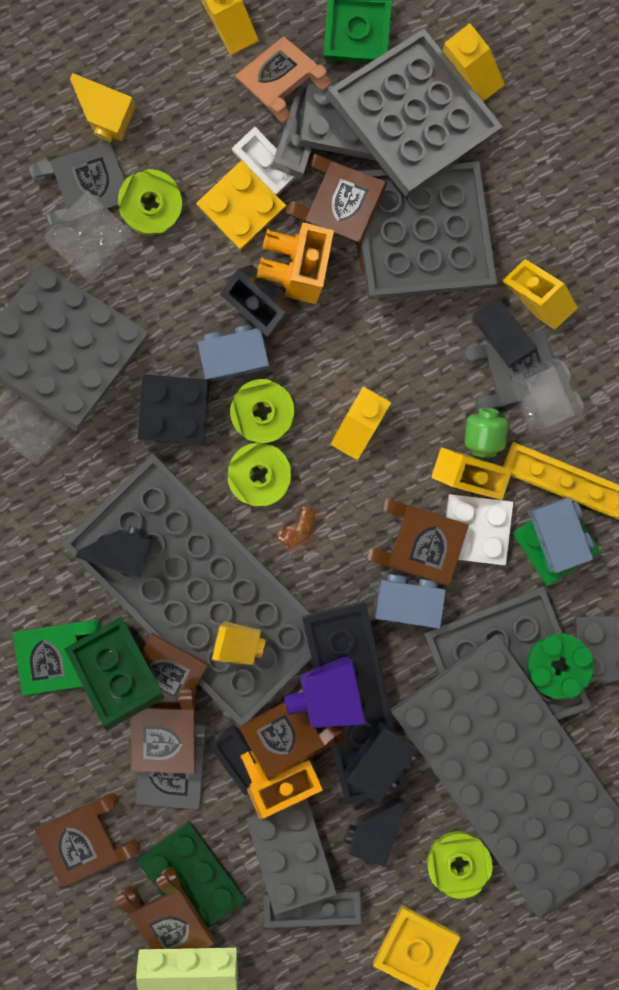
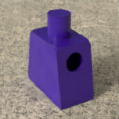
[284,656,365,727]

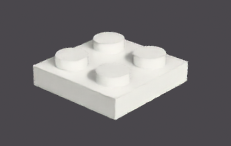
[446,494,513,565]

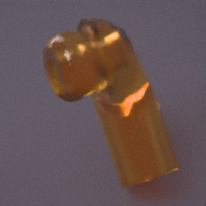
[277,506,316,547]

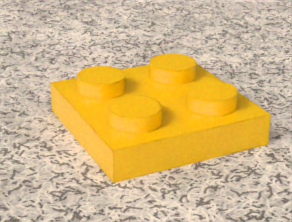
[196,160,286,251]
[373,905,460,990]

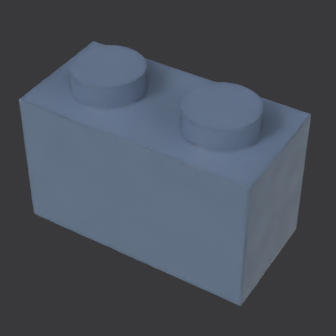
[197,325,270,382]
[528,498,594,573]
[374,574,446,628]

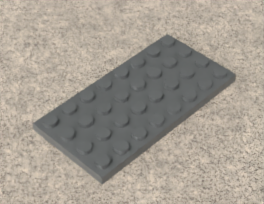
[62,454,311,726]
[390,635,619,918]

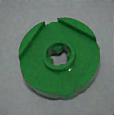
[526,633,593,699]

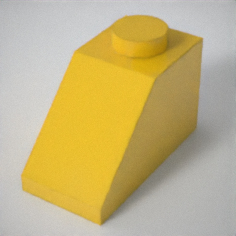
[201,0,259,56]
[442,24,505,102]
[70,73,136,142]
[502,259,578,330]
[330,387,391,461]
[431,447,512,500]
[212,621,266,665]

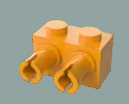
[256,223,334,304]
[240,751,323,819]

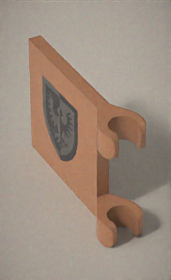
[235,36,332,123]

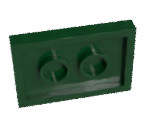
[64,617,165,731]
[136,820,246,928]

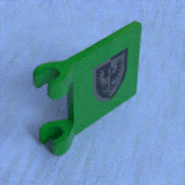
[13,619,100,696]

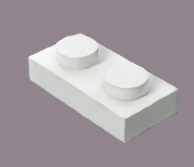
[232,127,296,196]

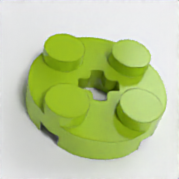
[118,169,182,236]
[230,379,294,444]
[228,443,291,506]
[427,831,493,899]

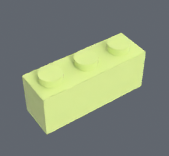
[136,948,238,990]

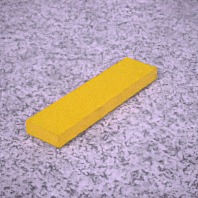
[502,442,619,520]

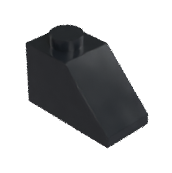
[75,526,154,578]
[344,797,406,867]

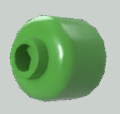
[464,408,508,458]

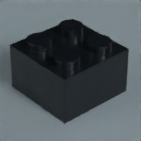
[137,374,210,446]

